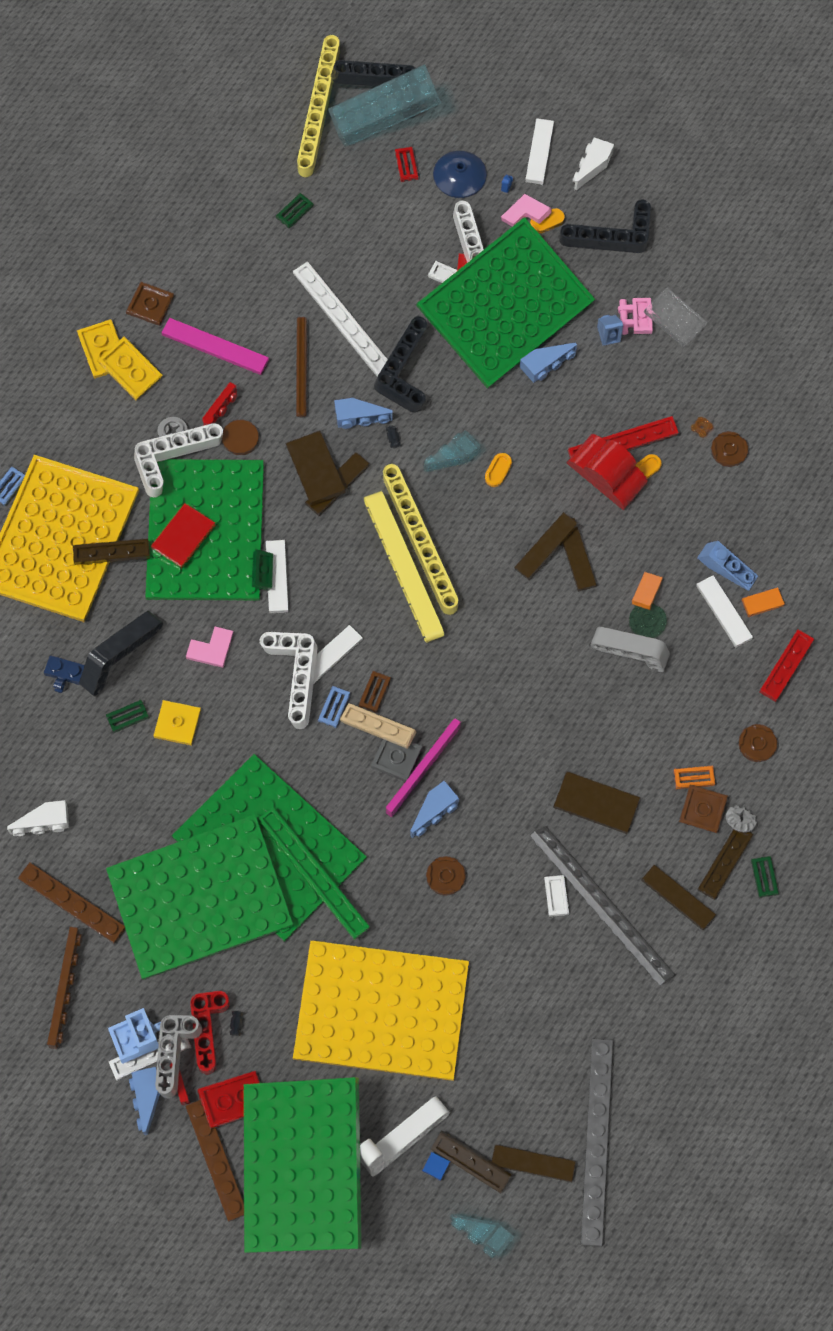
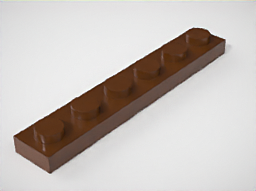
[18,862,125,944]
[47,927,82,1049]
[185,1100,244,1222]

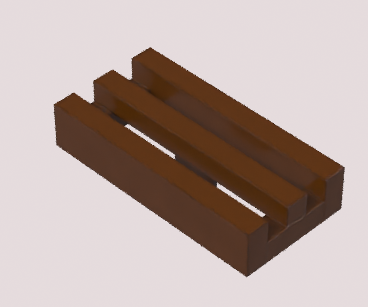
[359,671,391,713]

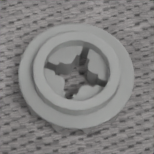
[158,417,187,437]
[726,805,757,832]

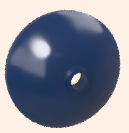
[433,151,487,198]

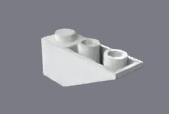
[573,138,614,190]
[7,800,69,836]

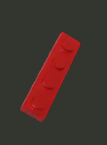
[759,630,814,702]

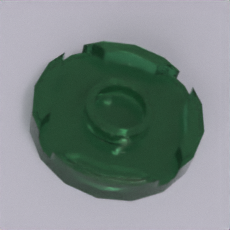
[629,603,667,638]

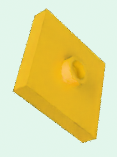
[154,700,201,746]

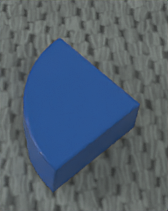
[501,174,513,193]

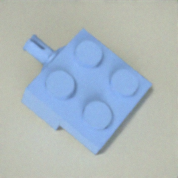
[108,1008,161,1064]

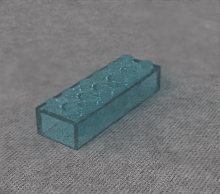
[328,64,442,147]

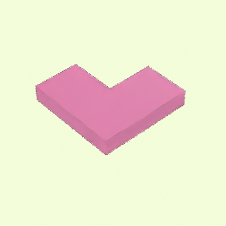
[501,194,551,227]
[186,627,233,668]

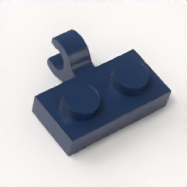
[44,656,84,693]

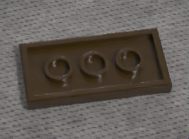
[285,430,346,506]
[553,771,640,834]

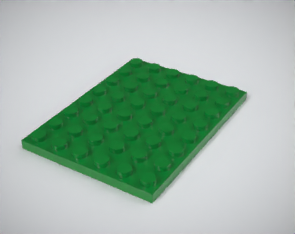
[416,217,595,389]
[145,459,264,601]
[171,754,367,942]
[106,815,294,980]
[244,1077,361,1253]

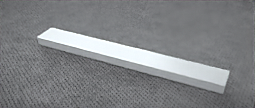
[293,262,393,376]

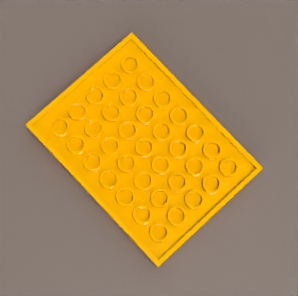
[0,455,139,622]
[293,940,469,1081]

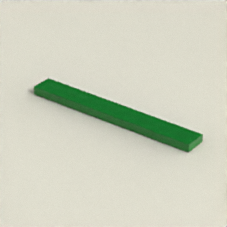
[257,807,370,940]

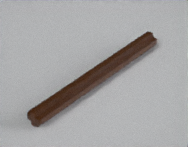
[296,317,307,417]

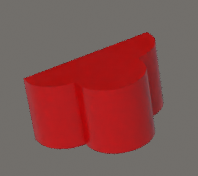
[566,434,648,510]

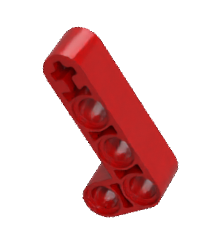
[190,991,230,1075]

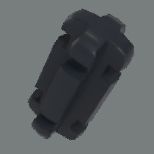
[386,425,401,448]
[230,1011,243,1036]

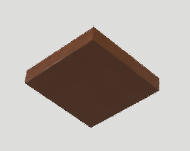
[126,282,174,326]
[679,785,728,834]

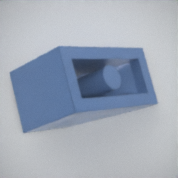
[597,315,623,346]

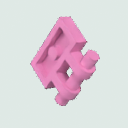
[618,298,652,335]

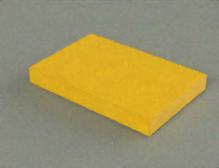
[77,319,119,379]
[97,337,163,400]

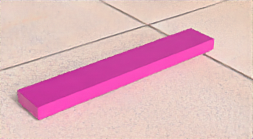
[162,318,269,375]
[386,718,461,817]

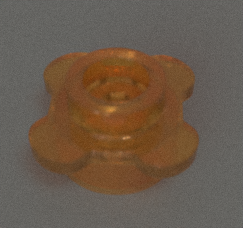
[691,417,713,438]

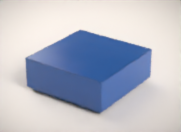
[422,1152,450,1181]

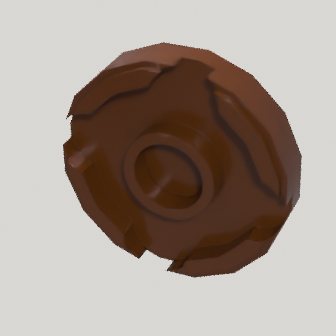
[222,420,259,455]
[711,431,748,467]
[738,724,777,762]
[426,856,466,896]

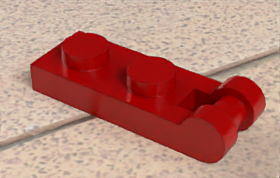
[203,382,238,426]

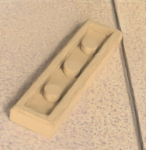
[340,703,417,749]

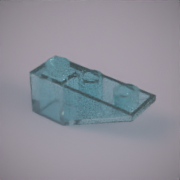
[424,430,481,473]
[450,1214,514,1258]

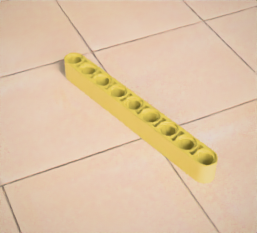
[297,35,340,177]
[383,464,458,615]
[364,491,444,643]

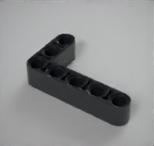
[331,60,420,119]
[559,199,651,253]
[374,316,427,413]
[79,611,163,696]

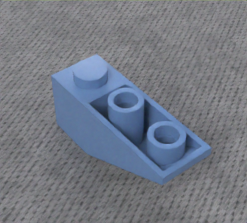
[520,343,577,383]
[334,398,393,429]
[698,541,758,591]
[410,781,459,838]
[129,1067,160,1135]

